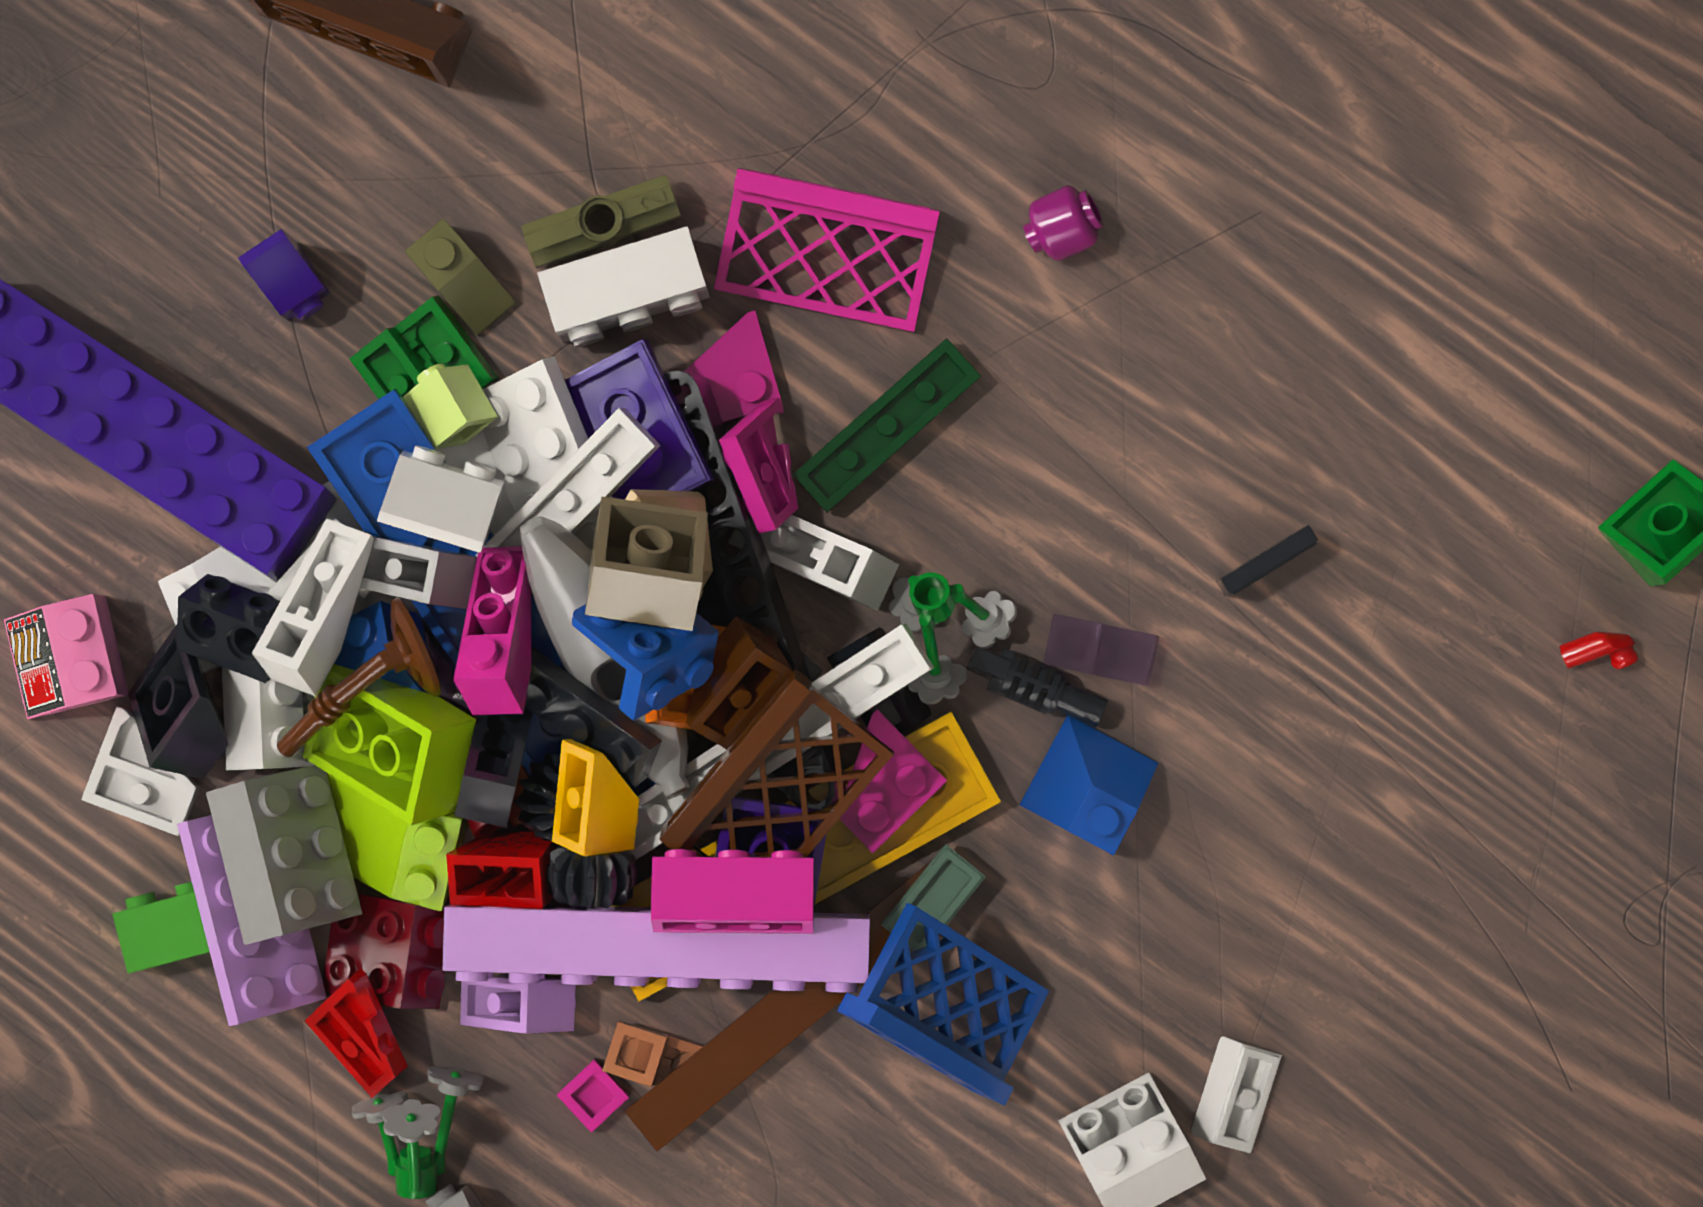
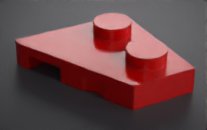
[305,968,408,1098]

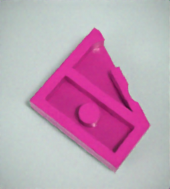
[675,310,782,431]
[719,397,798,534]
[840,709,947,853]

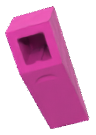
[454,546,531,715]

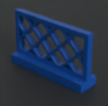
[837,903,1049,1106]

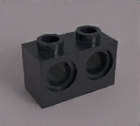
[177,574,280,683]
[455,708,533,828]

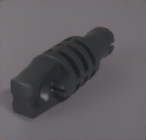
[967,648,1108,727]

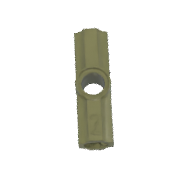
[521,174,682,269]

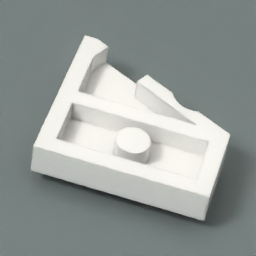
[81,707,200,836]

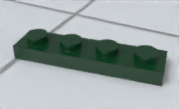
[793,338,981,513]

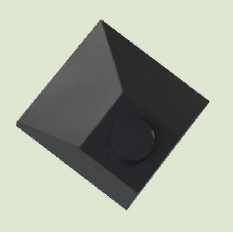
[128,624,229,779]

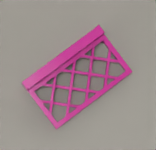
[714,167,940,332]

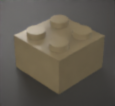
[585,496,708,631]

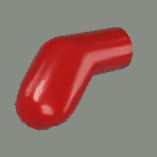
[1559,631,1638,670]

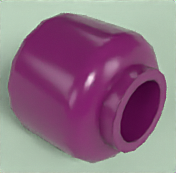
[1023,185,1104,262]

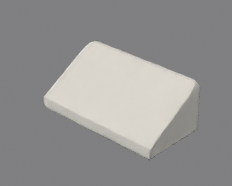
[1191,1036,1282,1153]

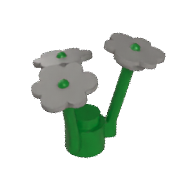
[889,572,1017,704]
[352,1066,484,1199]

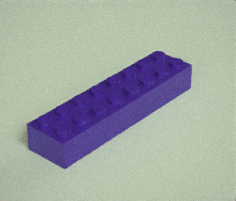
[0,279,337,583]

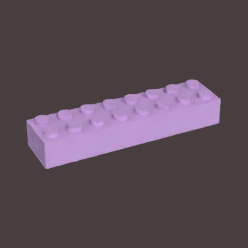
[442,905,870,993]

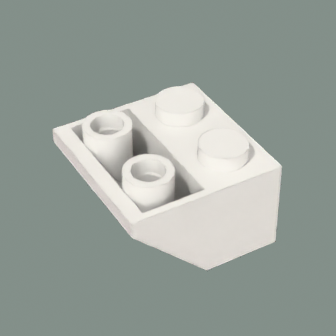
[222,667,315,770]
[1058,1072,1206,1207]

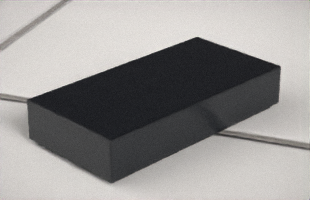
[1216,525,1318,597]

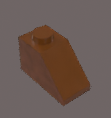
[686,616,794,750]

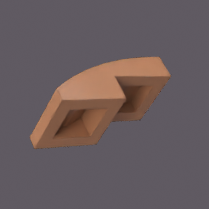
[602,1021,704,1087]

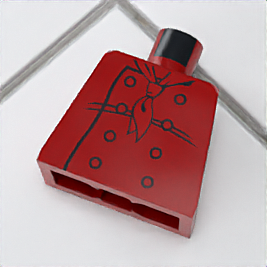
[446,831,559,909]

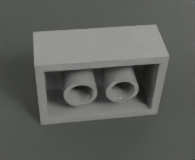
[206,765,362,945]

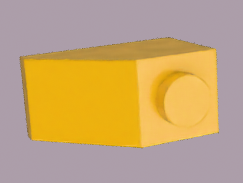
[552,739,639,856]

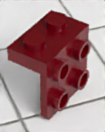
[323,893,448,1009]

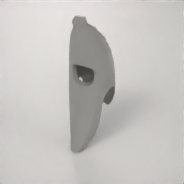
[520,516,691,799]

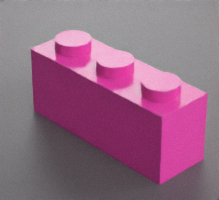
[651,849,814,934]

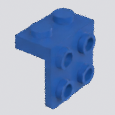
[572,604,719,721]

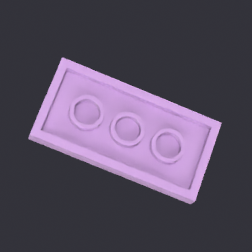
[177,815,327,1026]

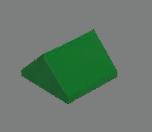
[1598,459,1703,587]

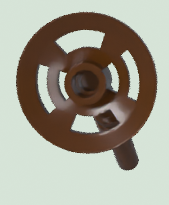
[277,597,442,757]

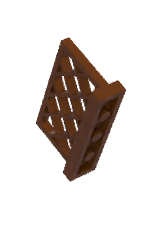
[659,668,894,858]

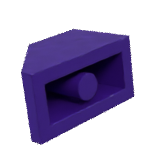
[238,229,331,321]

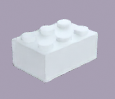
[537,226,710,347]

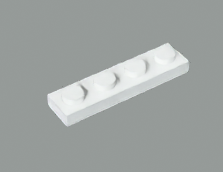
[475,408,661,557]

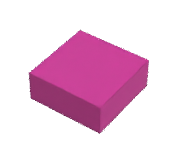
[556,1058,630,1133]

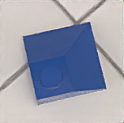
[1019,716,1158,856]

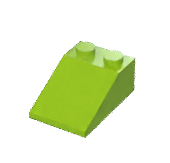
[303,664,476,825]
[327,773,467,911]

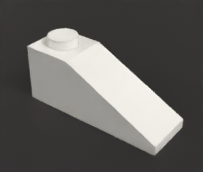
[728,515,899,611]
[252,518,374,696]

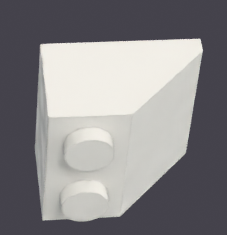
[377,446,505,553]

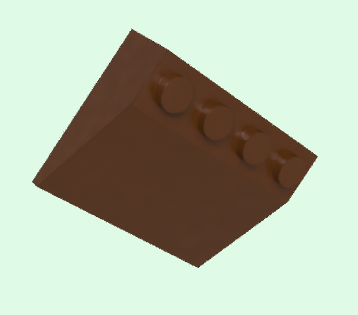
[247,0,472,88]

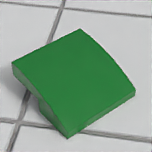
[349,295,499,404]

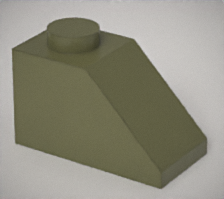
[404,218,516,336]

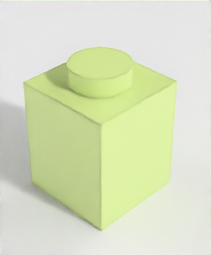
[403,363,498,449]

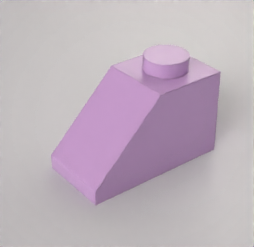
[460,974,576,1034]

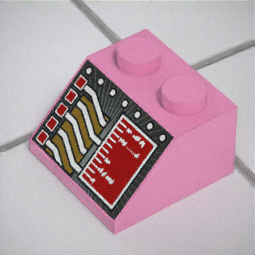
[4,594,129,719]

